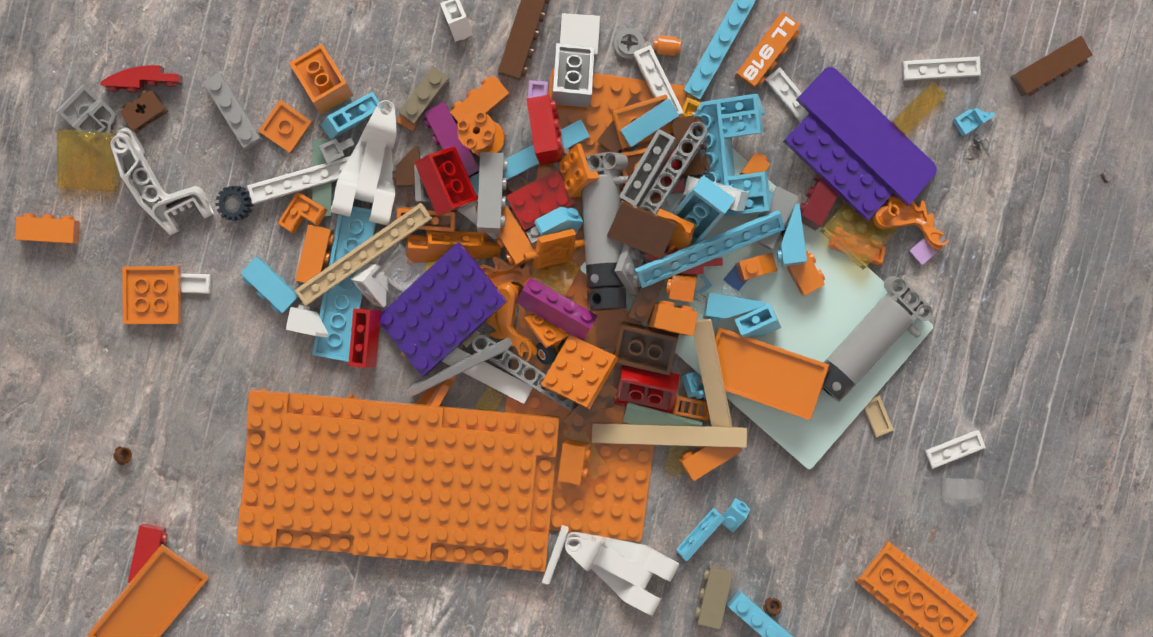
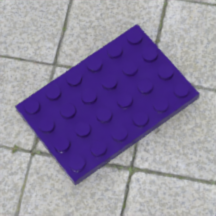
[380,242,508,377]

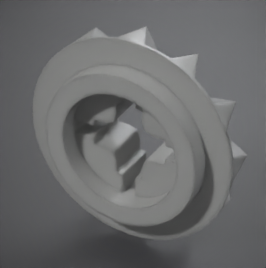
[614,28,645,59]

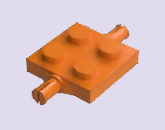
[523,229,585,269]

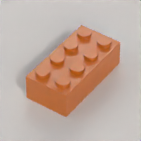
[648,301,698,336]

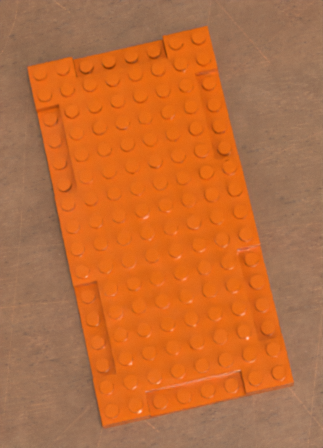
[237,389,559,572]

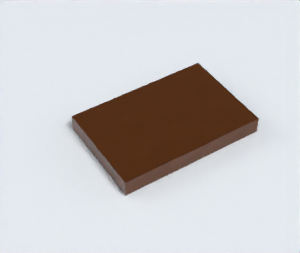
[607,200,677,259]

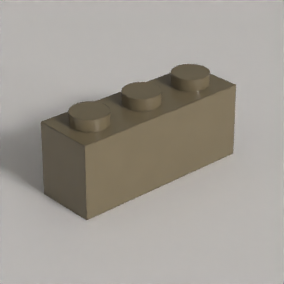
[399,66,449,126]
[694,565,733,629]

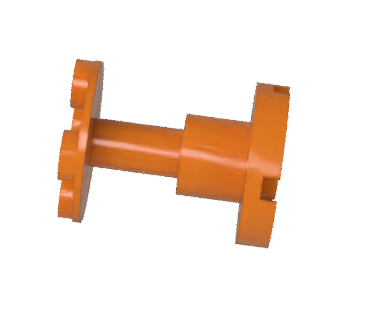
[457,111,506,157]

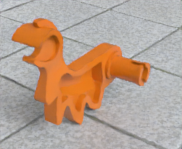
[873,196,949,251]
[480,257,549,288]
[486,282,537,361]

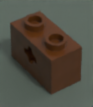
[120,90,169,133]

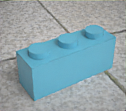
[241,256,299,313]

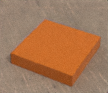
[259,100,313,153]

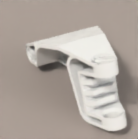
[331,100,396,226]
[111,127,214,236]
[565,532,680,616]

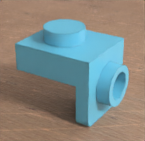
[721,498,750,533]

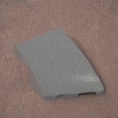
[56,84,116,153]

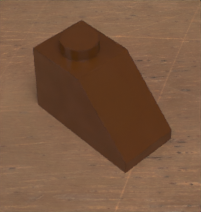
[392,146,420,187]

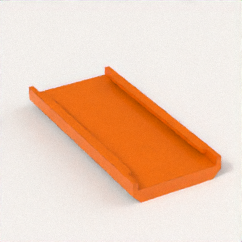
[855,541,977,637]

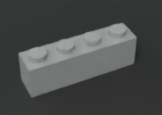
[203,72,264,150]
[619,128,678,207]
[477,152,507,233]

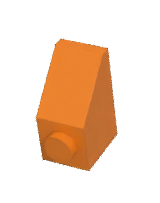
[735,253,778,282]

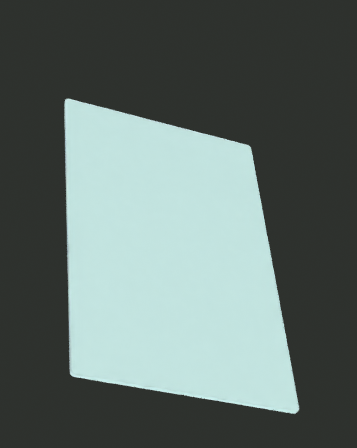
[581,148,933,469]

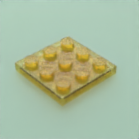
[57,129,117,192]
[820,201,898,270]

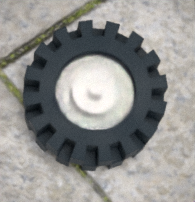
[215,186,254,221]

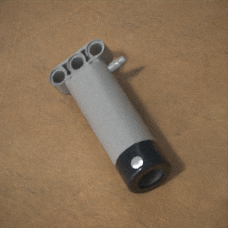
[822,276,933,402]

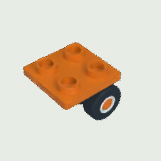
[524,313,571,365]

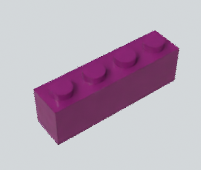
[423,102,479,178]
[516,277,598,341]

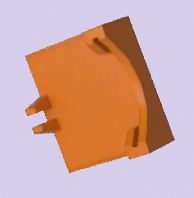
[558,144,599,198]
[657,209,695,253]

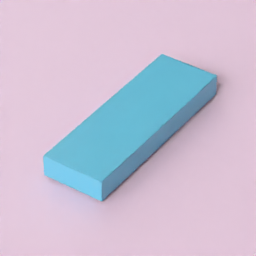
[620,99,679,147]
[676,508,725,561]

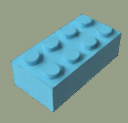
[672,175,735,246]

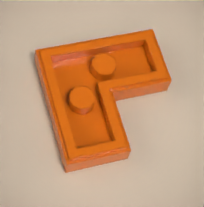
[277,192,328,234]

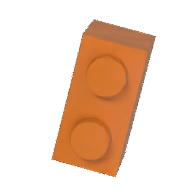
[786,251,825,296]
[558,439,592,485]

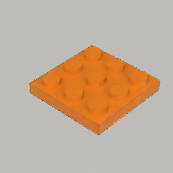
[122,266,181,324]
[541,334,618,410]

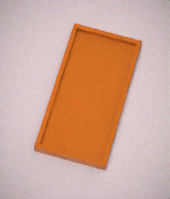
[701,327,830,420]
[87,544,209,637]

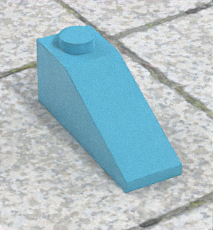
[321,92,383,140]
[777,204,807,267]
[703,292,767,322]

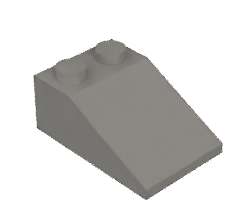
[551,43,594,108]

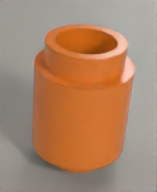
[653,35,681,56]

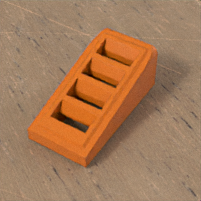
[671,395,710,421]

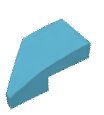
[952,108,995,136]

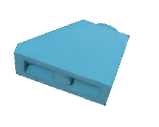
[534,207,583,236]
[735,303,782,337]

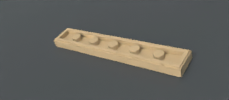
[693,319,733,427]

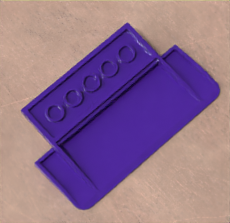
[783,67,937,221]

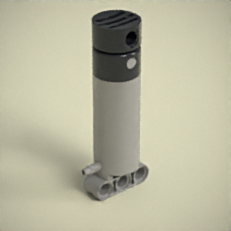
[582,152,630,311]

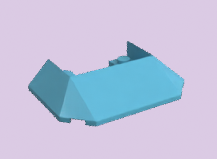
[694,94,774,216]

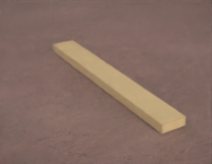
[294,202,433,306]
[592,423,747,448]

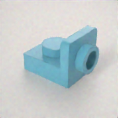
[681,371,706,399]

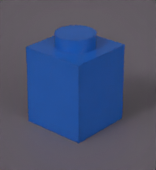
[723,265,748,292]

